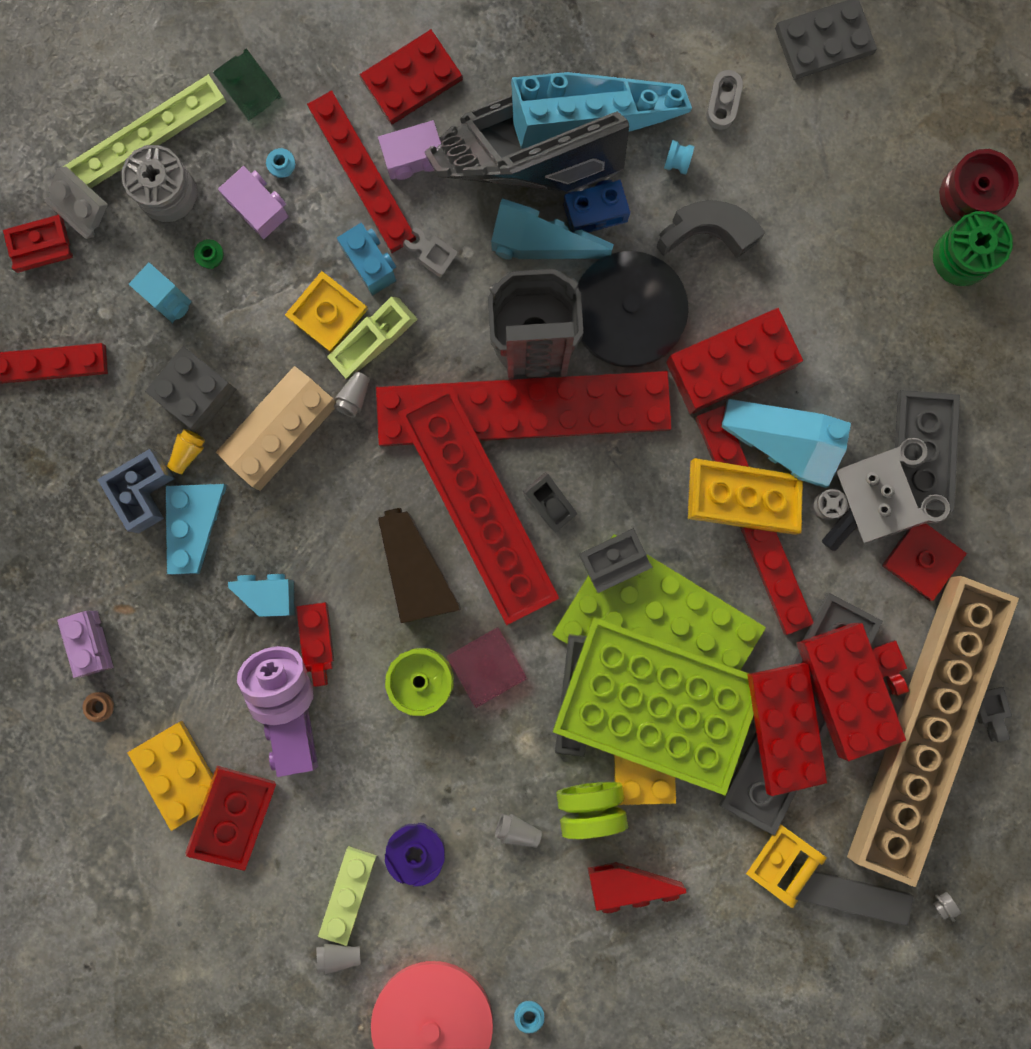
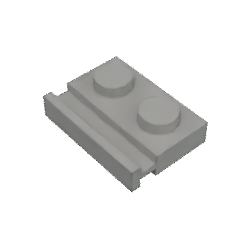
[44,166,108,239]

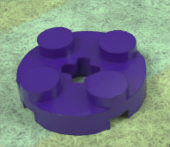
[385,823,445,886]

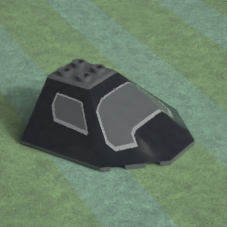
[425,71,629,192]

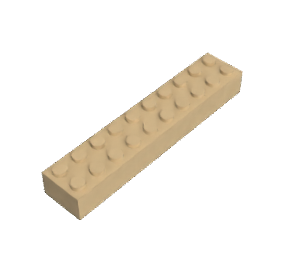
[847,576,1019,887]

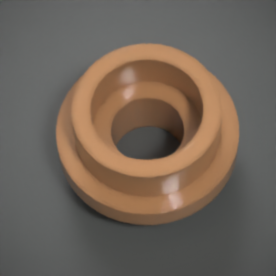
[83,692,114,722]

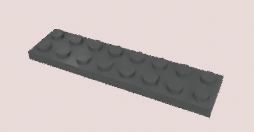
[719,593,883,836]

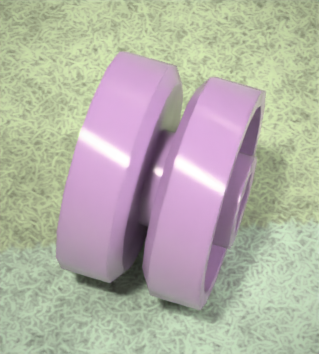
[237,646,313,725]

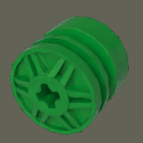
[933,211,1013,286]

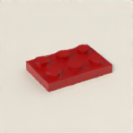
[359,29,463,125]
[185,766,276,871]

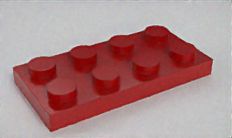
[747,663,827,796]

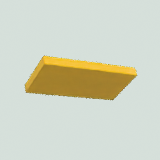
[688,458,803,535]

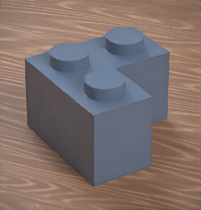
[97,449,175,534]

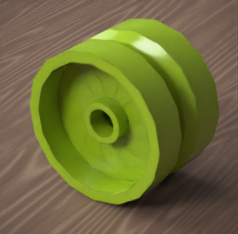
[385,648,454,716]
[556,782,628,839]

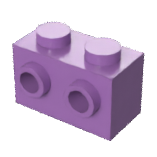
[264,709,318,777]

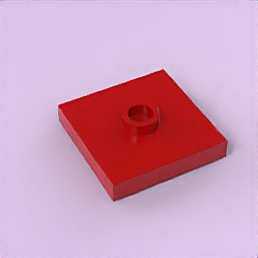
[882,523,967,601]

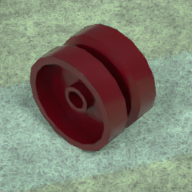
[939,149,1019,222]

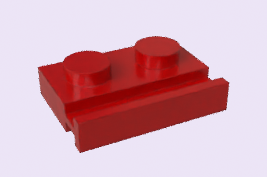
[3,215,73,273]

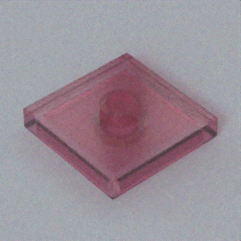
[446,627,527,708]

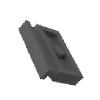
[579,528,653,593]

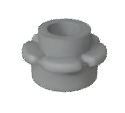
[933,892,962,922]

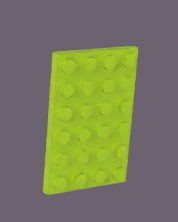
[552,534,766,670]
[552,617,754,796]

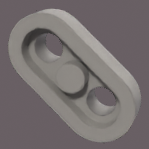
[706,70,743,130]

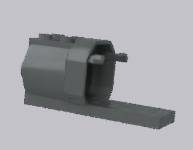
[488,269,583,380]

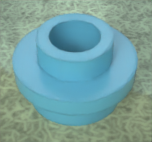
[266,148,296,178]
[514,1001,545,1033]

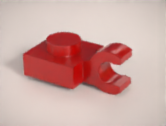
[872,640,909,696]

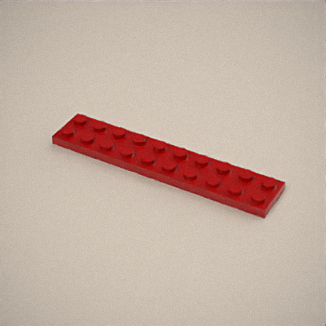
[376,371,672,447]

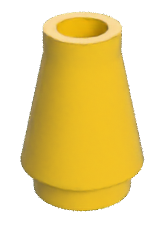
[167,429,205,475]

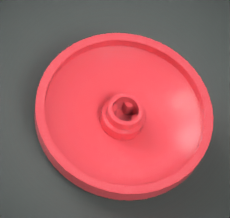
[371,961,493,1049]

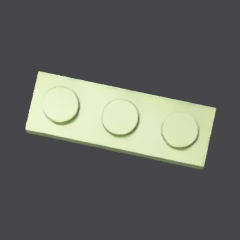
[318,846,377,946]

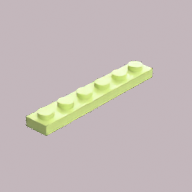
[63,74,226,188]

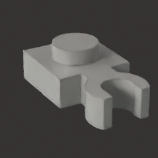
[403,227,458,278]

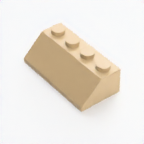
[216,366,336,491]

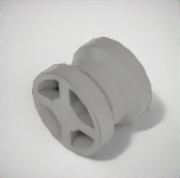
[812,489,848,520]

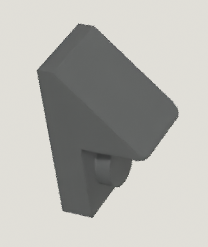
[523,472,577,533]

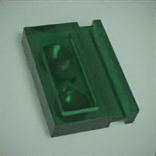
[213,48,282,121]

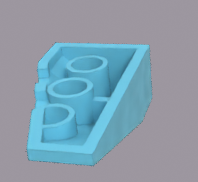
[491,198,614,260]
[721,399,851,488]

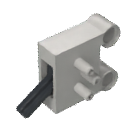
[822,438,950,551]

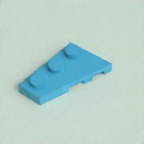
[166,484,227,575]

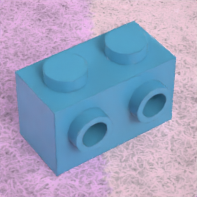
[337,222,396,296]

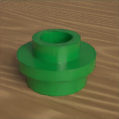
[194,239,224,269]

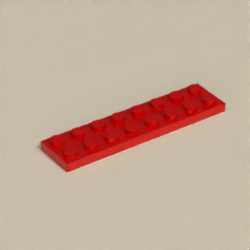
[398,386,560,626]

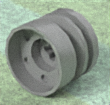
[122,145,197,222]

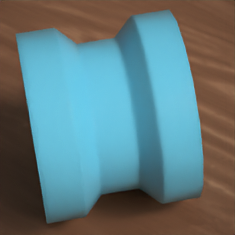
[664,140,695,175]

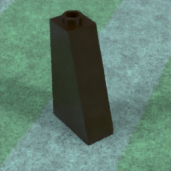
[378,508,461,623]

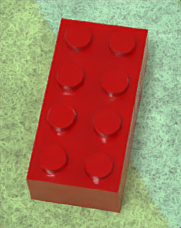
[666,308,803,415]
[796,623,906,762]

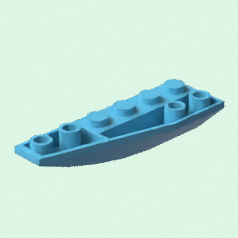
[511,72,692,149]

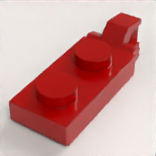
[296,602,334,687]

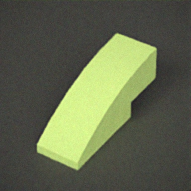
[327,297,418,379]

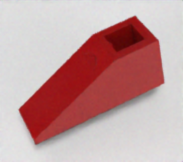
[588,862,687,913]

